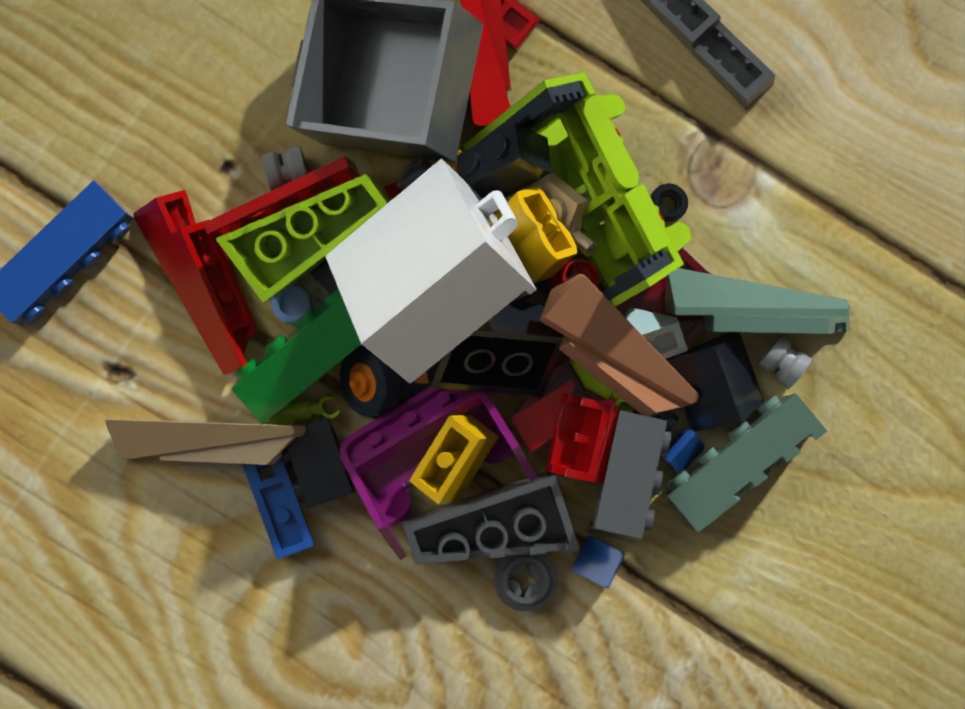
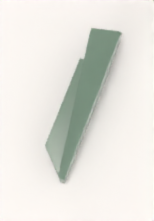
[665,268,850,334]

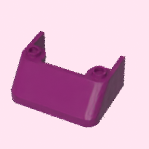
[339,387,537,560]

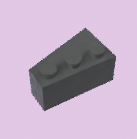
[588,410,671,543]

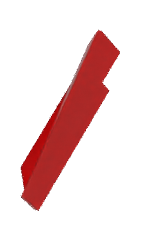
[461,0,512,131]
[133,190,257,375]

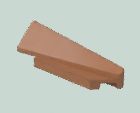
[540,274,699,417]

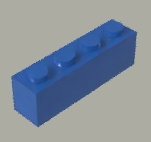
[0,180,134,326]

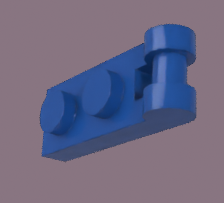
[242,457,315,559]

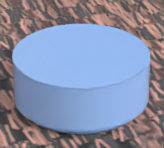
[272,285,312,324]

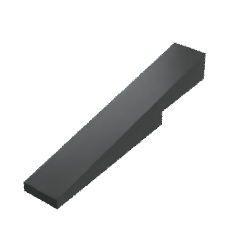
[641,0,775,110]

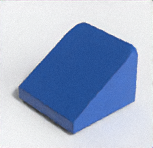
[659,428,705,474]
[571,535,625,589]

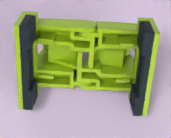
[462,72,691,306]

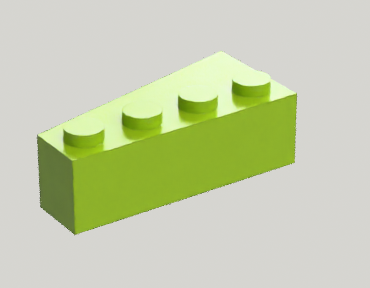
[215,174,392,303]

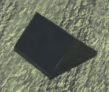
[666,332,765,432]

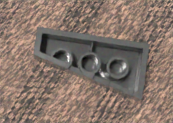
[403,471,580,564]

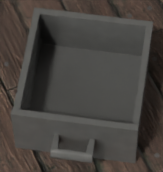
[286,0,484,163]

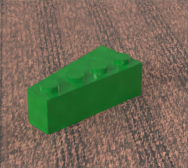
[231,287,361,424]

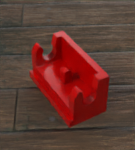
[545,393,620,484]

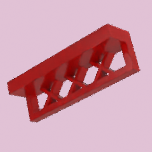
[203,156,360,262]

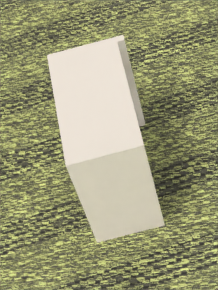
[325,158,536,384]

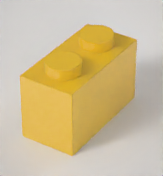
[409,414,499,505]

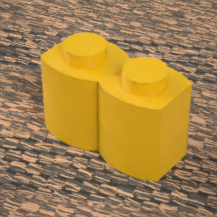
[495,186,577,284]

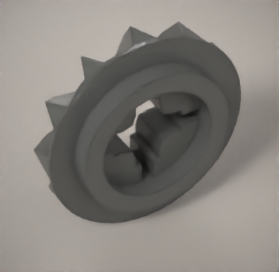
[494,554,557,612]

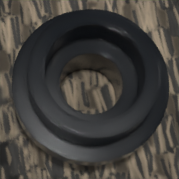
[650,183,688,223]

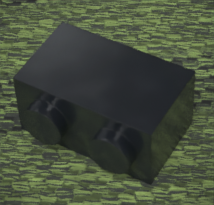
[457,123,552,198]
[281,418,355,509]

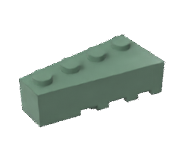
[664,394,827,533]

